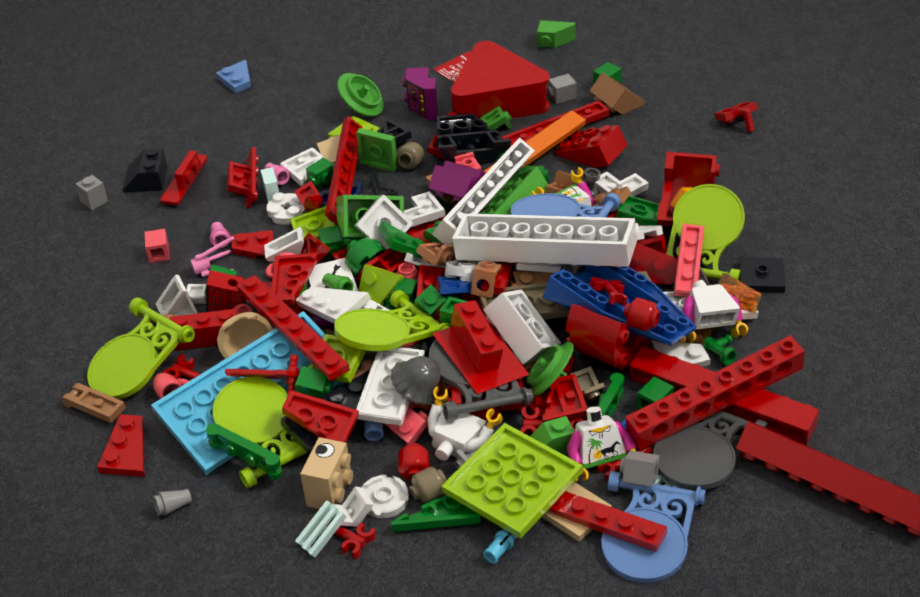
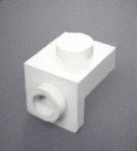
[333,487,374,527]

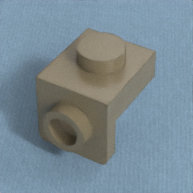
[570,366,605,402]

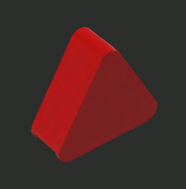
[451,41,550,119]

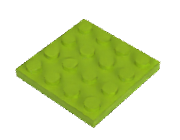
[441,423,583,539]

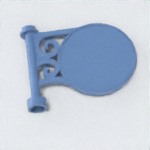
[511,193,621,218]
[602,471,706,583]

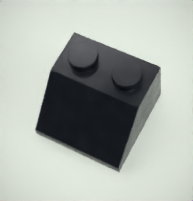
[123,148,168,193]

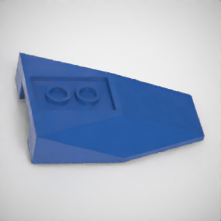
[543,265,697,346]

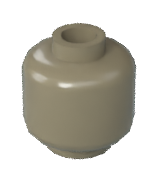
[396,142,425,170]
[409,467,447,504]

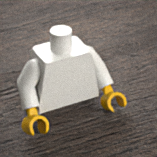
[427,386,502,461]

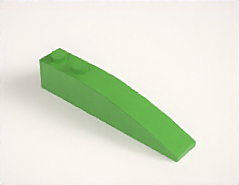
[479,166,548,215]

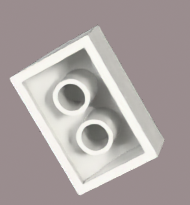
[483,289,561,365]

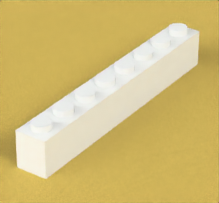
[432,138,535,245]

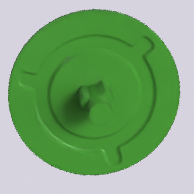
[337,73,384,117]
[527,342,574,398]

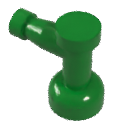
[702,334,737,366]

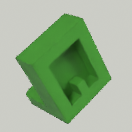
[480,106,513,130]

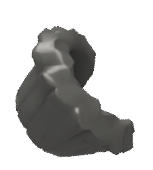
[391,356,440,405]

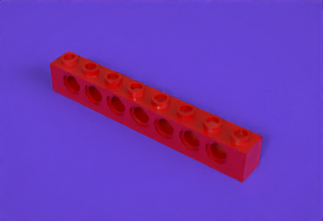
[625,335,805,451]

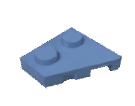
[216,60,251,93]

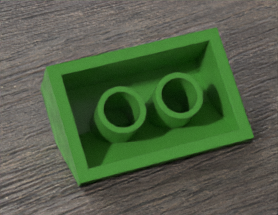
[336,195,404,238]

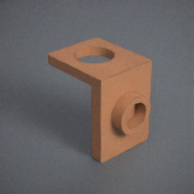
[471,260,502,298]

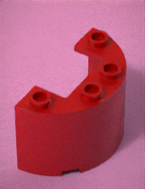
[657,152,720,228]
[566,304,651,370]

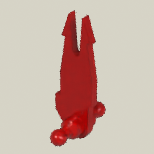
[225,354,299,395]

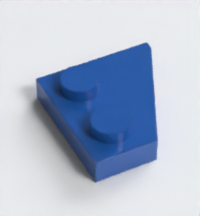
[437,276,483,294]

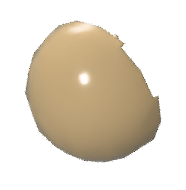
[217,312,274,359]

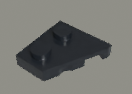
[377,119,412,145]

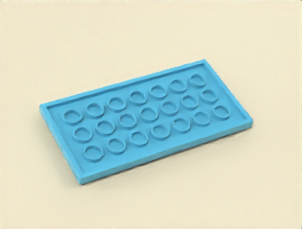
[151,311,358,475]

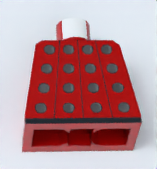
[206,270,249,312]

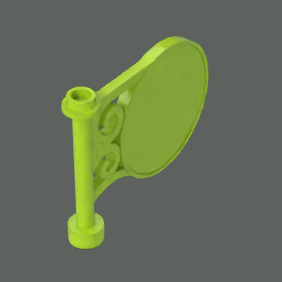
[666,184,745,287]
[334,290,451,351]
[87,297,195,399]
[213,377,307,489]

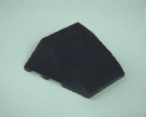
[436,113,512,164]

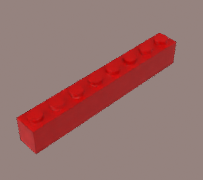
[630,346,819,445]
[736,421,920,536]

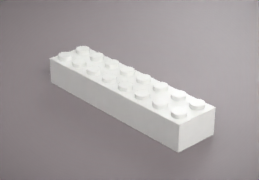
[452,214,637,267]

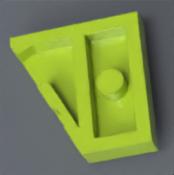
[358,264,404,306]

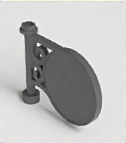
[429,339,534,422]
[653,410,769,490]

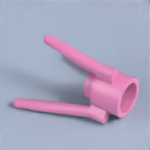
[191,237,234,278]

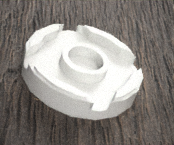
[362,475,409,518]

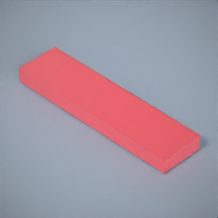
[673,223,704,297]

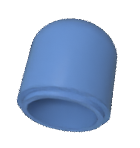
[364,421,383,441]

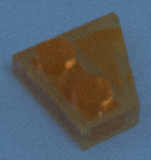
[718,273,762,313]

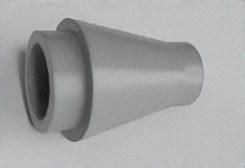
[153,489,192,516]

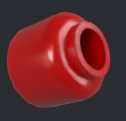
[623,298,661,331]
[398,443,430,481]

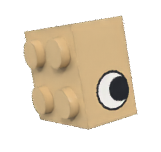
[300,437,353,509]

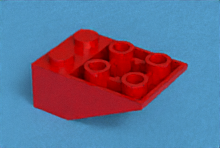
[554,125,627,168]

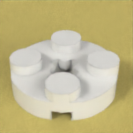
[267,192,308,225]
[445,260,479,281]

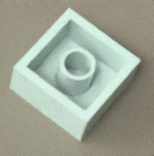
[260,167,279,202]

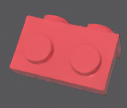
[384,402,428,444]

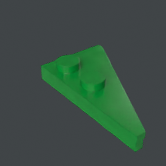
[378,221,425,259]
[391,495,481,532]

